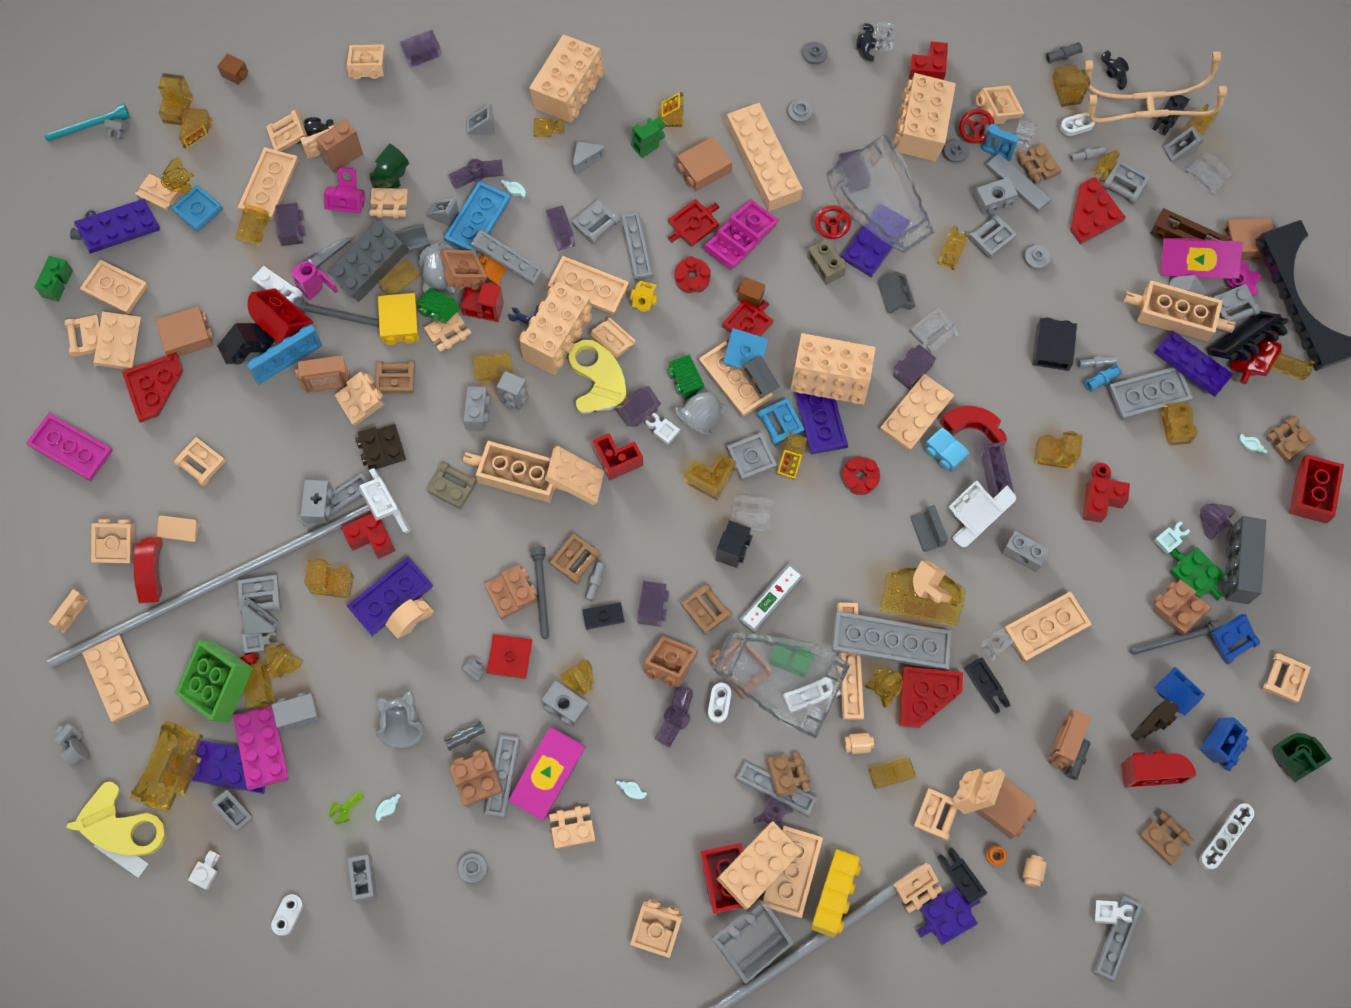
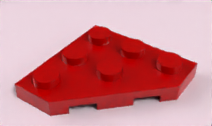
[1070,177,1126,245]
[122,352,183,423]
[899,666,963,728]

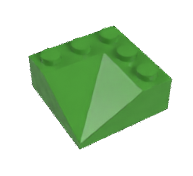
[175,640,253,722]

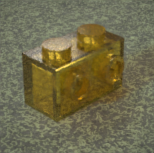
[235,204,269,247]
[473,353,513,384]
[1161,402,1197,445]

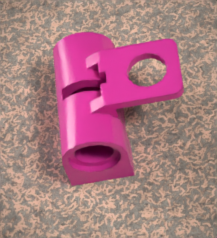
[324,167,365,213]
[290,261,338,300]

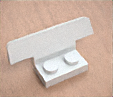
[359,468,411,534]
[949,480,1016,547]

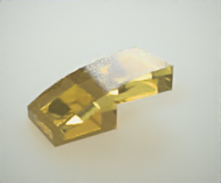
[868,758,916,789]

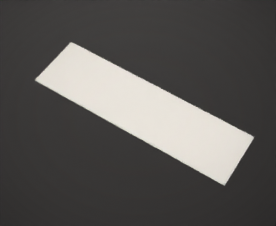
[94,844,148,878]

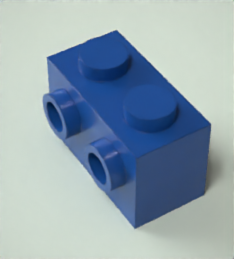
[1154,667,1205,716]

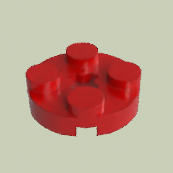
[675,256,711,293]
[842,457,880,495]

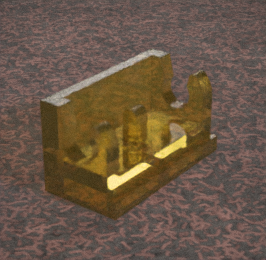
[1182,104,1220,137]
[937,225,967,270]
[378,260,420,295]
[1271,349,1314,381]
[243,663,275,709]

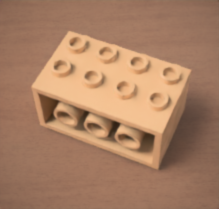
[529,34,605,123]
[893,73,956,162]
[519,281,592,376]
[790,333,876,405]

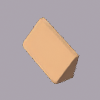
[157,515,200,543]

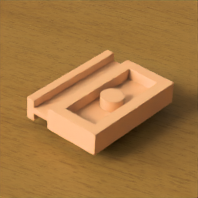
[135,174,181,212]
[590,317,636,359]
[49,589,88,633]

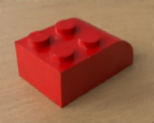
[247,288,313,344]
[1289,454,1344,524]
[1121,751,1196,788]
[700,843,754,914]

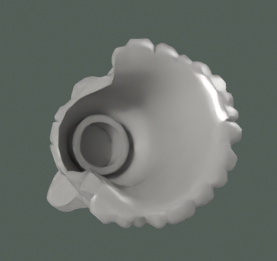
[418,243,456,294]
[676,388,728,436]
[376,692,424,749]

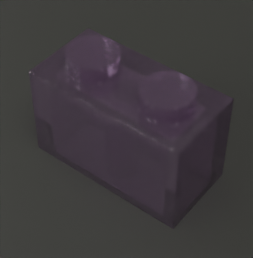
[400,30,442,68]
[275,203,306,246]
[546,205,575,251]
[893,344,936,390]
[614,385,661,427]
[637,581,670,627]

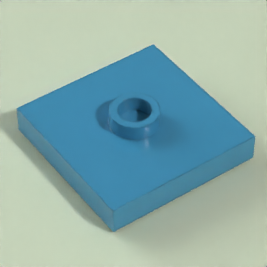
[171,185,223,232]
[722,328,768,371]

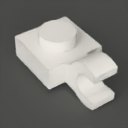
[188,851,220,890]

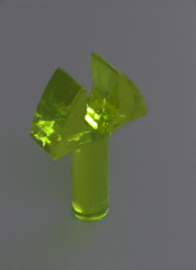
[329,791,364,824]

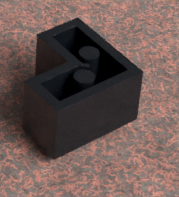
[217,323,275,365]
[715,520,753,568]

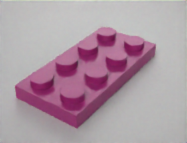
[26,413,113,482]
[233,706,289,790]

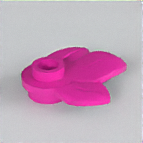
[1227,262,1262,296]

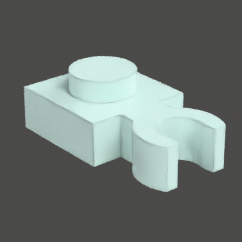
[1154,522,1190,555]

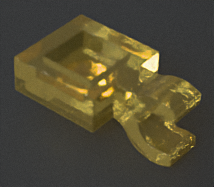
[533,118,565,137]
[1093,150,1121,182]

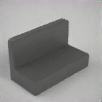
[393,224,430,254]
[878,271,915,313]
[742,356,780,398]
[911,505,948,552]

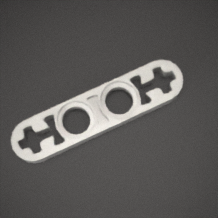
[1199,803,1254,870]

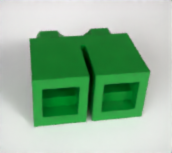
[631,117,666,158]

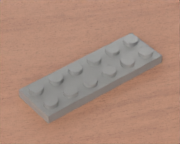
[831,611,952,671]

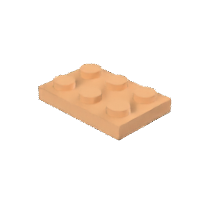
[80,260,148,315]
[93,311,141,370]
[546,446,604,505]

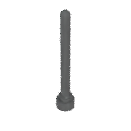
[294,298,379,327]
[530,547,549,639]
[1130,620,1221,655]

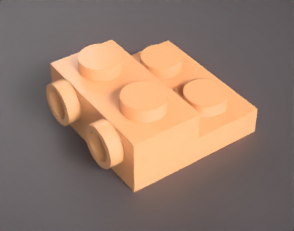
[346,45,385,79]
[976,85,1025,125]
[335,372,385,426]
[91,519,135,563]
[953,769,1005,814]
[630,900,684,958]

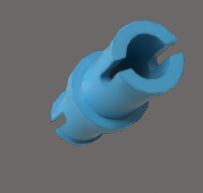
[1085,364,1122,392]

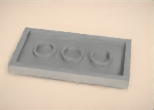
[1108,367,1193,420]

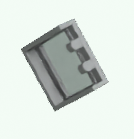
[711,899,794,984]

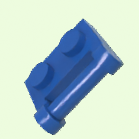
[1211,614,1260,664]

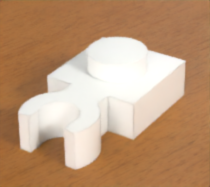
[645,413,680,445]
[1095,900,1133,924]

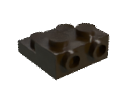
[355,424,406,470]
[1130,699,1179,741]

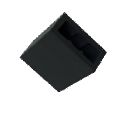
[1032,317,1077,371]

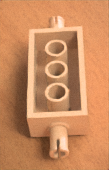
[1123,280,1235,342]
[463,441,567,503]

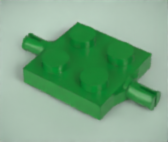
[1169,547,1225,600]

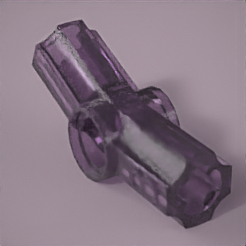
[449,159,504,189]
[654,686,693,748]

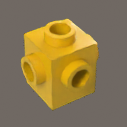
[630,281,658,312]

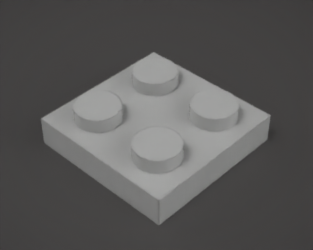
[727,433,777,481]

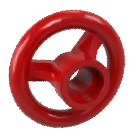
[959,109,995,144]
[815,205,851,239]

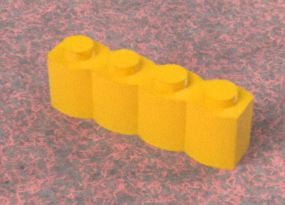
[811,849,862,938]

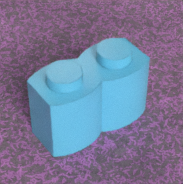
[925,428,969,472]

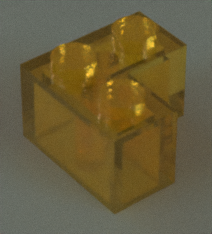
[1052,65,1091,107]
[158,73,193,126]
[1034,431,1083,469]
[684,453,737,500]
[304,558,354,599]

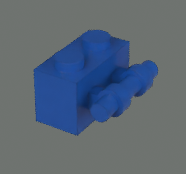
[1200,717,1249,771]

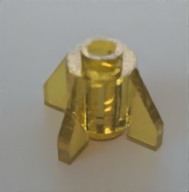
[161,157,194,194]
[265,643,304,678]
[559,659,594,694]
[865,670,903,708]

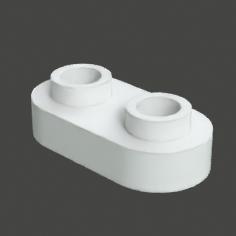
[1060,113,1095,136]
[708,683,731,723]
[271,894,303,936]

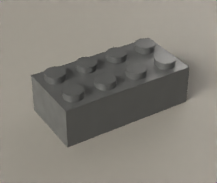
[328,219,410,302]
[1223,516,1266,604]

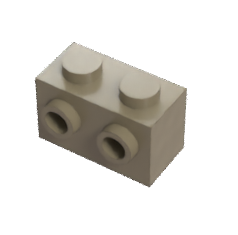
[807,239,846,285]

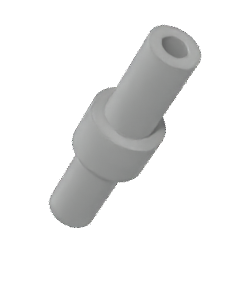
[1070,147,1106,162]
[1078,356,1117,368]
[586,562,605,601]

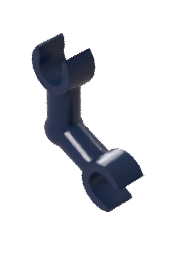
[508,304,540,325]

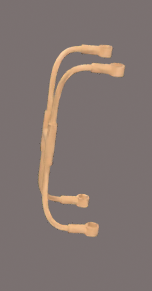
[1084,51,1227,123]

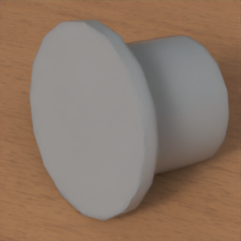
[61,738,90,766]

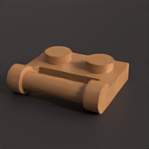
[375,361,415,393]
[550,533,601,585]
[681,584,733,635]

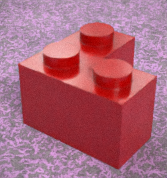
[908,41,948,80]
[461,283,504,322]
[592,433,643,481]
[1082,477,1130,523]
[341,513,396,559]

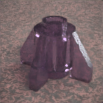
[1200,503,1236,540]
[753,795,793,829]

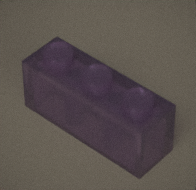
[980,442,1014,498]

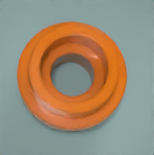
[986,845,1007,867]

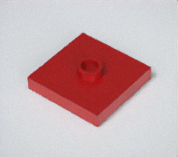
[487,634,533,679]

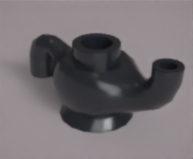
[856,23,876,62]
[1101,50,1129,90]
[297,117,334,144]

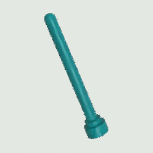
[45,104,130,141]

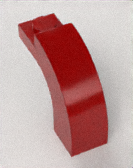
[940,406,1007,450]
[134,537,163,604]

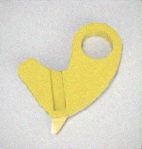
[569,340,633,414]
[67,782,167,856]

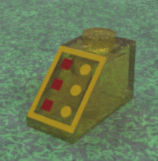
[658,92,683,127]
[179,108,212,148]
[777,433,808,480]

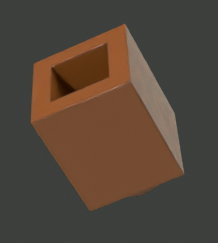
[217,53,248,85]
[736,277,765,307]

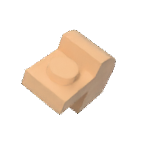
[913,560,952,603]
[385,597,434,639]

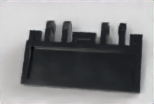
[1206,311,1289,361]

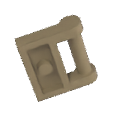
[427,462,477,510]

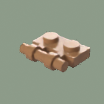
[1017,142,1062,184]
[1266,416,1317,462]
[766,752,811,797]
[1139,811,1194,865]

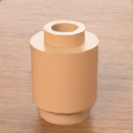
[844,733,874,755]
[1023,855,1047,888]

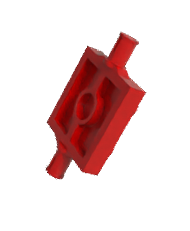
[668,199,719,247]
[722,300,774,344]
[1230,339,1282,384]

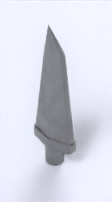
[304,237,355,269]

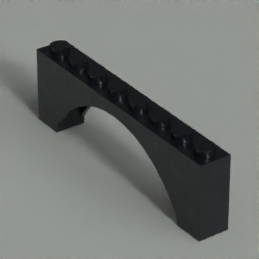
[1255,220,1351,371]

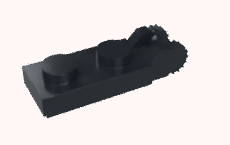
[1152,95,1190,136]
[964,657,1010,714]
[937,847,987,906]

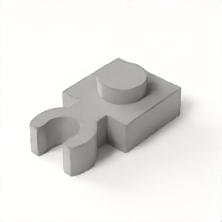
[241,632,278,655]

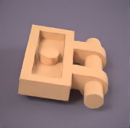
[369,188,409,219]
[423,313,472,352]
[549,806,595,849]
[893,862,943,914]

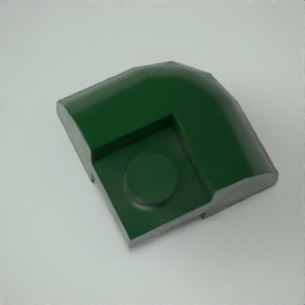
[370,143,409,189]
[1272,733,1332,783]

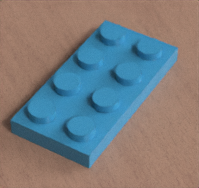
[444,181,511,254]
[247,324,322,385]

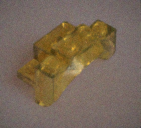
[879,568,966,627]
[128,720,203,813]

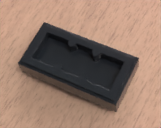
[582,602,625,630]

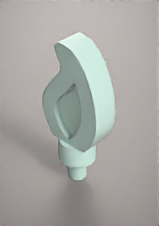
[501,180,526,199]
[1239,434,1267,454]
[616,780,647,800]
[376,794,401,822]

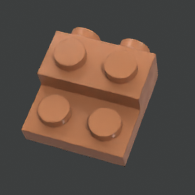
[440,250,487,290]
[484,565,538,619]
[1153,580,1211,636]
[644,636,698,687]
[449,750,503,807]

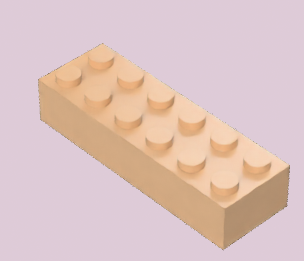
[726,103,803,212]

